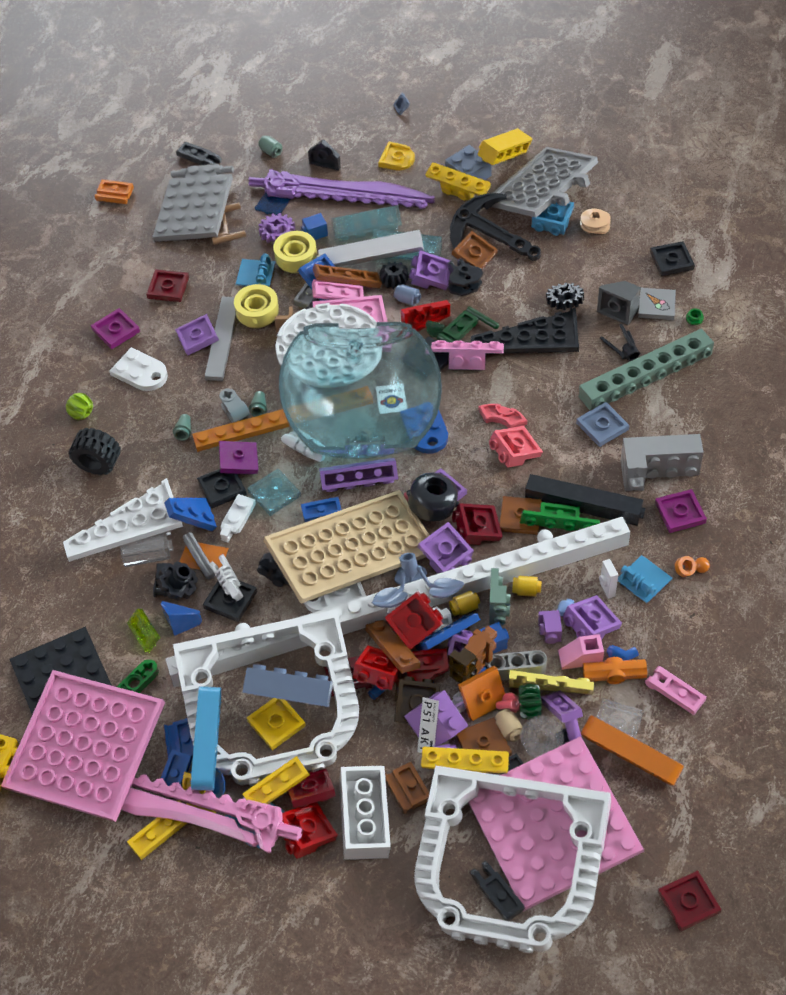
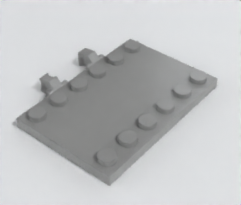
[491,147,598,217]

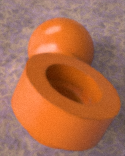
[675,556,710,577]

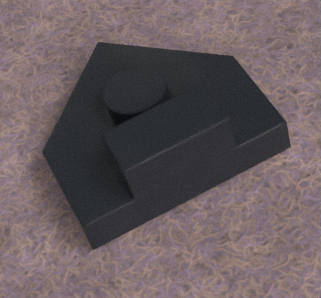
[308,139,341,171]

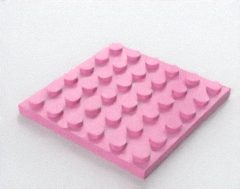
[1,670,165,822]
[468,736,644,911]

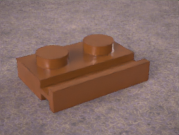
[385,762,430,814]

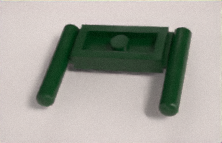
[437,306,499,342]

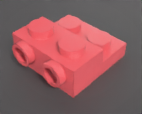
[489,426,543,468]

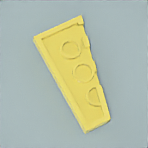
[509,670,594,695]

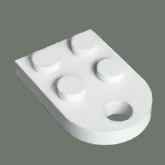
[110,347,168,391]
[304,582,366,613]

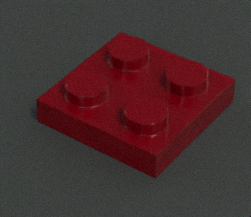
[147,269,189,302]
[288,768,336,808]
[658,870,722,932]

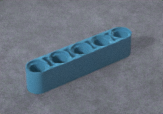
[191,687,221,791]

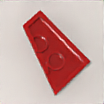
[401,300,451,338]

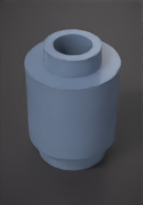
[394,285,421,306]

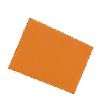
[179,542,229,570]

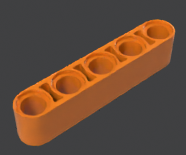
[580,715,684,786]

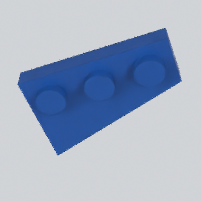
[164,498,217,531]

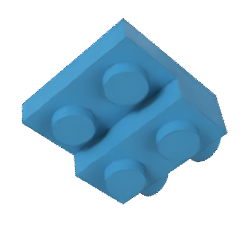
[532,201,574,236]

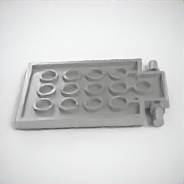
[153,164,234,242]

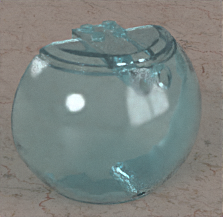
[279,322,442,459]

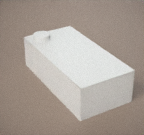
[339,766,390,859]

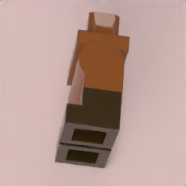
[449,626,497,683]

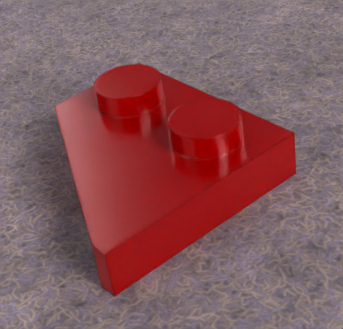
[407,649,448,682]

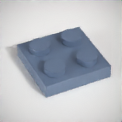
[576,402,629,447]

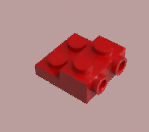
[384,591,444,650]
[352,645,400,690]
[279,802,338,859]

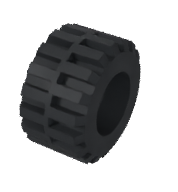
[68,428,121,475]

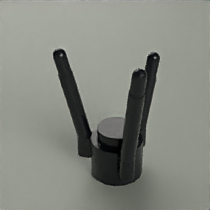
[600,324,640,361]

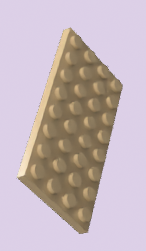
[264,490,430,604]

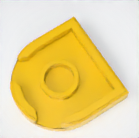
[378,141,415,170]

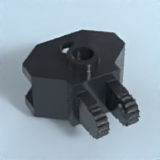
[447,258,483,296]

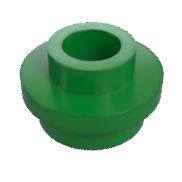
[686,308,704,325]

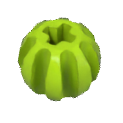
[66,393,93,420]

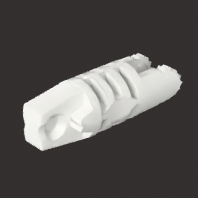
[281,432,327,462]
[209,554,243,601]

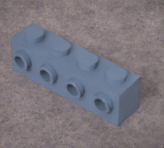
[242,664,333,707]

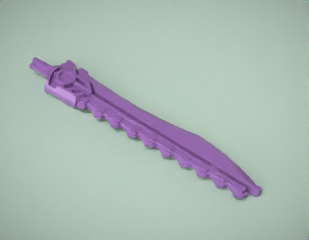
[249,169,435,209]

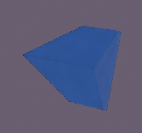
[161,601,202,636]

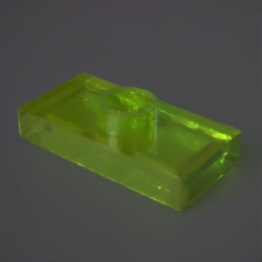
[127,609,160,652]

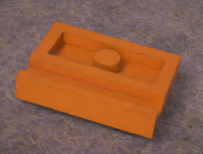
[95,179,134,204]

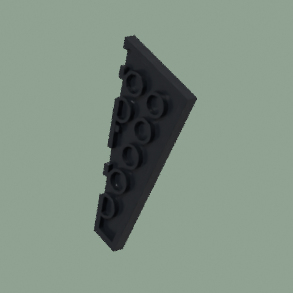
[471,307,579,354]

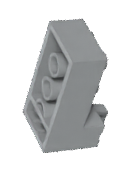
[620,434,704,492]

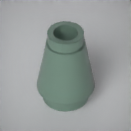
[249,391,267,417]
[173,414,191,441]

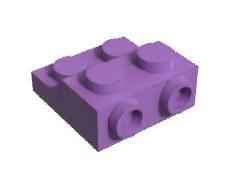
[409,250,450,290]
[418,522,474,574]
[562,595,622,640]

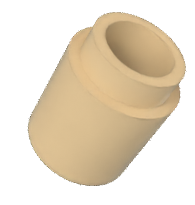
[495,709,524,742]

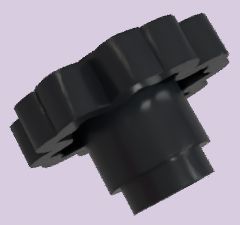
[157,561,198,601]

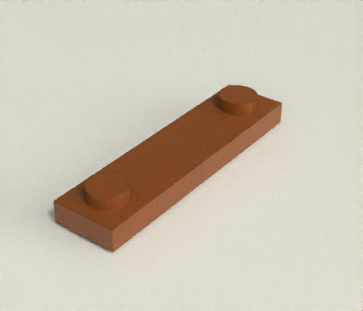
[313,264,382,288]
[365,620,420,674]

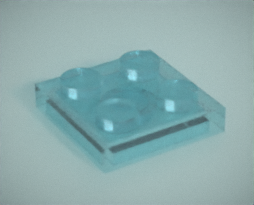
[247,469,301,516]

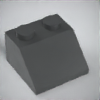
[597,281,641,325]

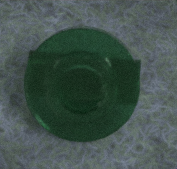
[426,320,445,337]

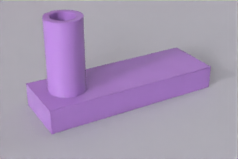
[541,690,583,742]

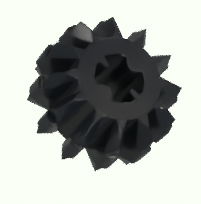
[379,261,409,290]

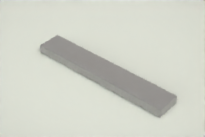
[205,297,236,381]

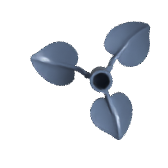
[372,553,464,608]

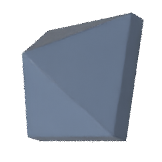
[393,93,409,115]

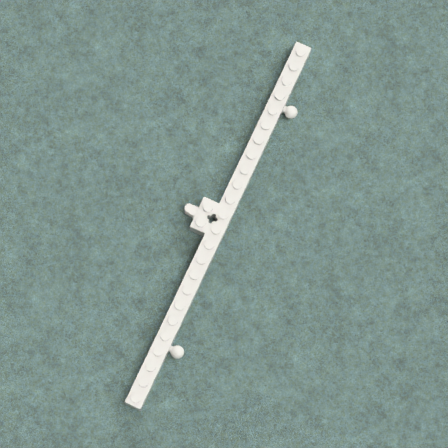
[166,517,630,688]

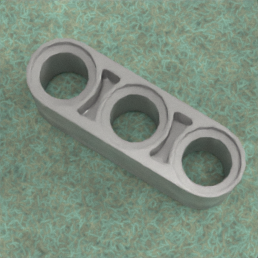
[487,650,547,680]

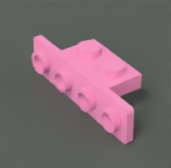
[431,340,504,370]

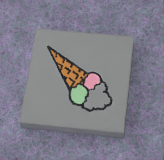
[638,288,676,320]

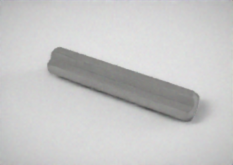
[183,532,215,580]

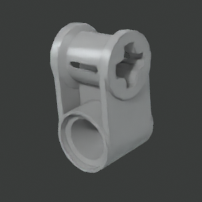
[219,388,250,423]

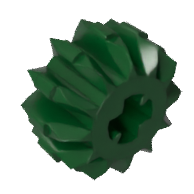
[518,683,542,720]

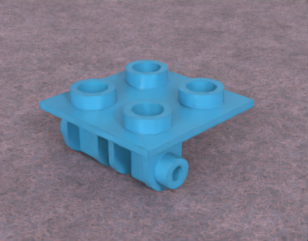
[236,254,275,287]
[618,555,673,603]

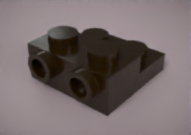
[394,676,441,724]

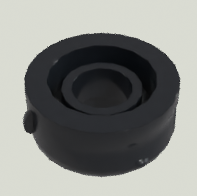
[406,472,459,522]

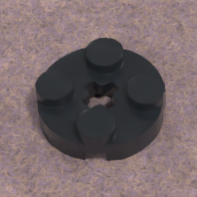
[257,552,289,587]

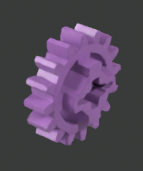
[259,213,295,245]

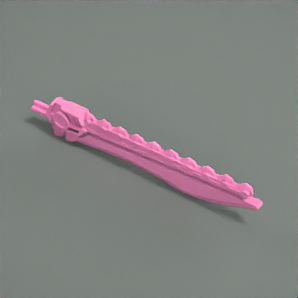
[121,774,302,853]

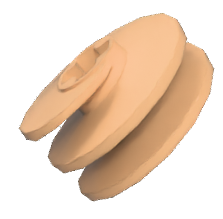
[580,209,611,235]

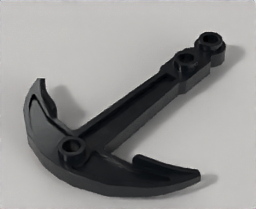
[450,193,541,261]

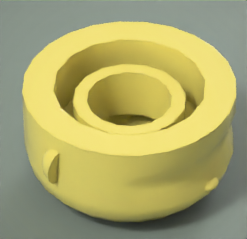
[273,231,317,273]
[234,284,279,328]

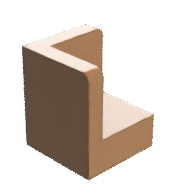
[275,306,294,333]

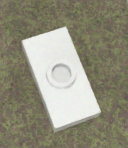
[599,559,618,599]

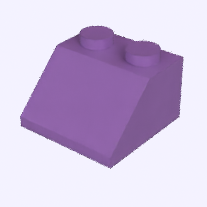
[404,690,468,746]

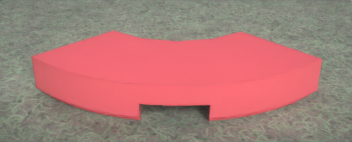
[478,404,527,428]

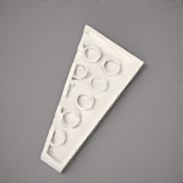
[63,478,183,562]

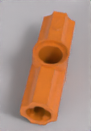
[583,657,647,684]

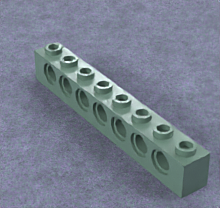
[579,328,714,411]

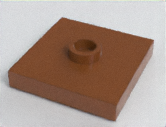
[451,231,499,270]
[500,496,541,535]
[456,717,512,756]

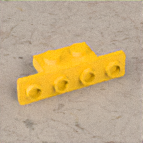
[425,162,491,200]
[421,747,509,773]

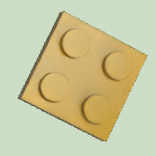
[247,698,306,751]

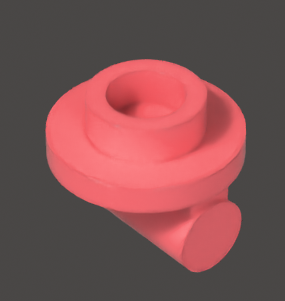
[496,693,520,713]

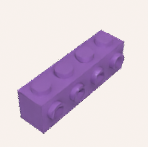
[319,458,398,492]

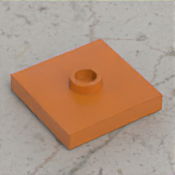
[458,666,505,721]

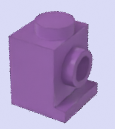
[538,610,562,644]

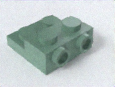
[489,568,510,625]

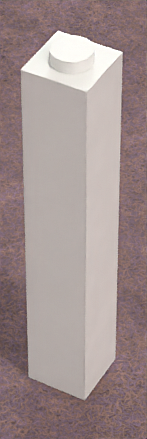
[316,230,424,267]

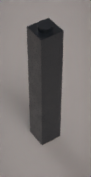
[525,474,646,526]

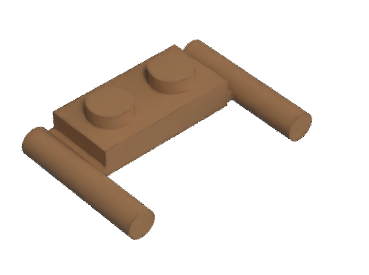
[212,202,247,245]

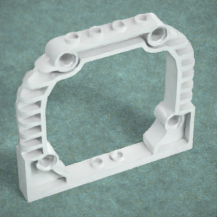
[173,609,359,786]
[415,766,611,953]

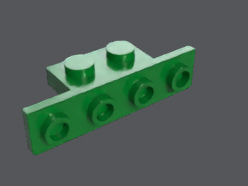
[520,502,600,531]

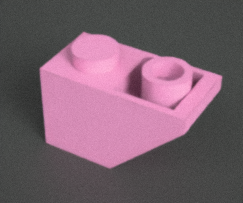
[558,634,604,670]

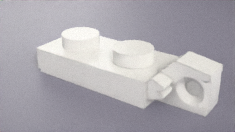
[220,494,256,542]

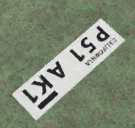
[417,697,439,753]

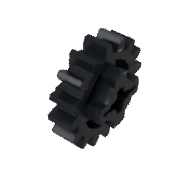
[546,283,584,311]

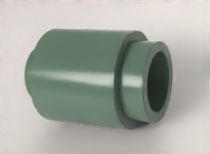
[258,136,282,158]

